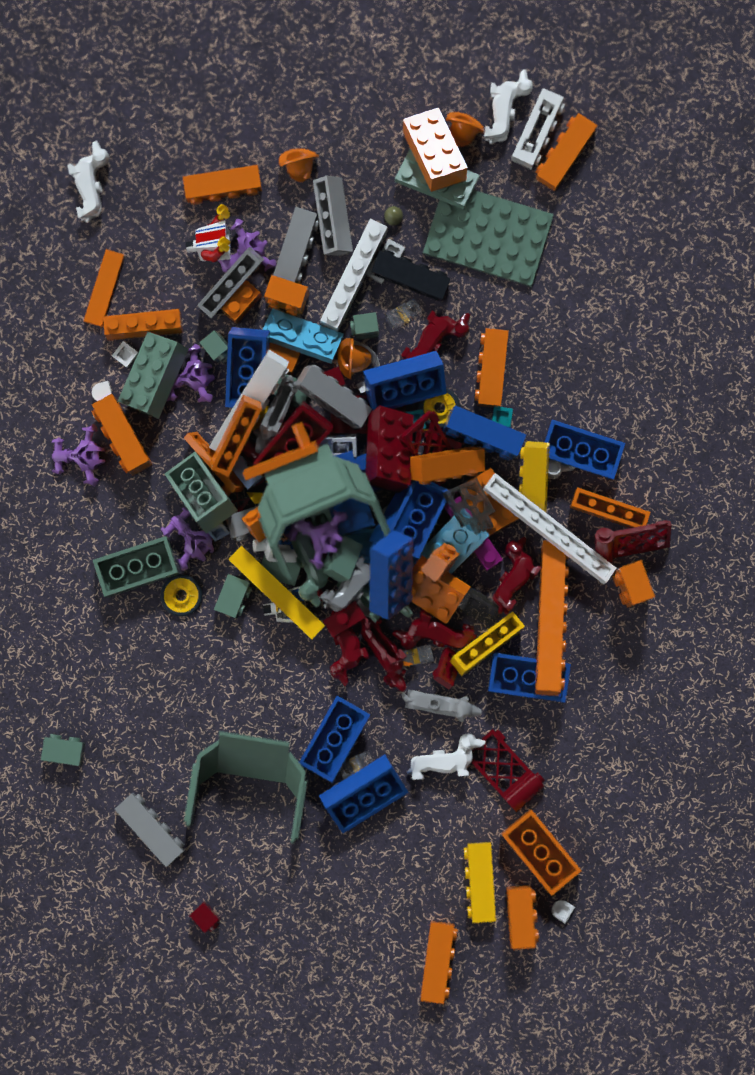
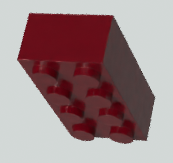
[253,401,333,465]
[366,406,413,493]

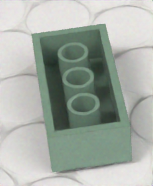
[117,332,189,419]
[165,452,238,534]
[93,536,180,598]

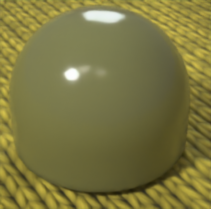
[384,206,403,226]

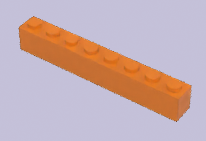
[535,540,569,696]

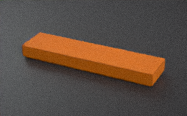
[83,249,125,327]

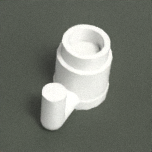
[548,460,575,479]

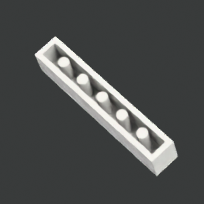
[320,219,387,331]
[209,350,289,451]

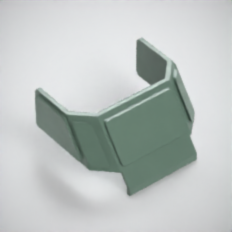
[258,443,390,581]
[184,731,307,843]

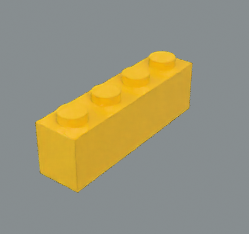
[519,441,550,513]
[450,612,525,676]
[464,842,496,923]

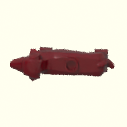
[401,310,471,360]
[492,537,542,615]
[330,604,369,687]
[392,608,477,649]
[361,618,407,692]

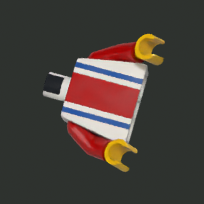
[186,204,231,263]

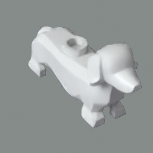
[484,70,533,144]
[68,141,109,223]
[407,733,486,780]

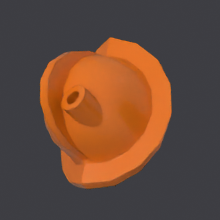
[446,112,485,147]
[278,148,319,182]
[337,338,372,380]

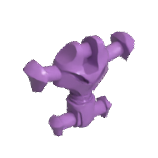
[218,219,277,272]
[167,344,215,403]
[52,424,105,487]
[161,507,214,571]
[285,510,347,570]

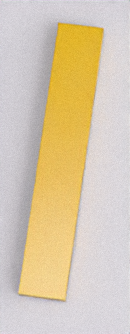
[228,545,325,639]

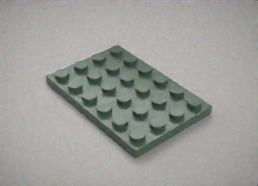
[423,190,554,287]

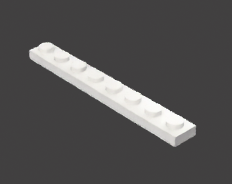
[482,473,616,584]

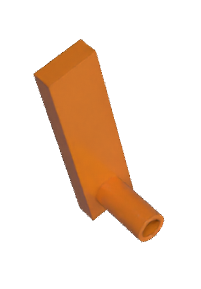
[243,422,319,480]
[184,432,245,497]

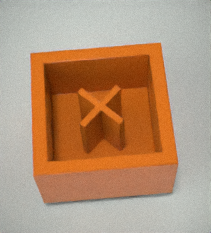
[264,275,309,316]

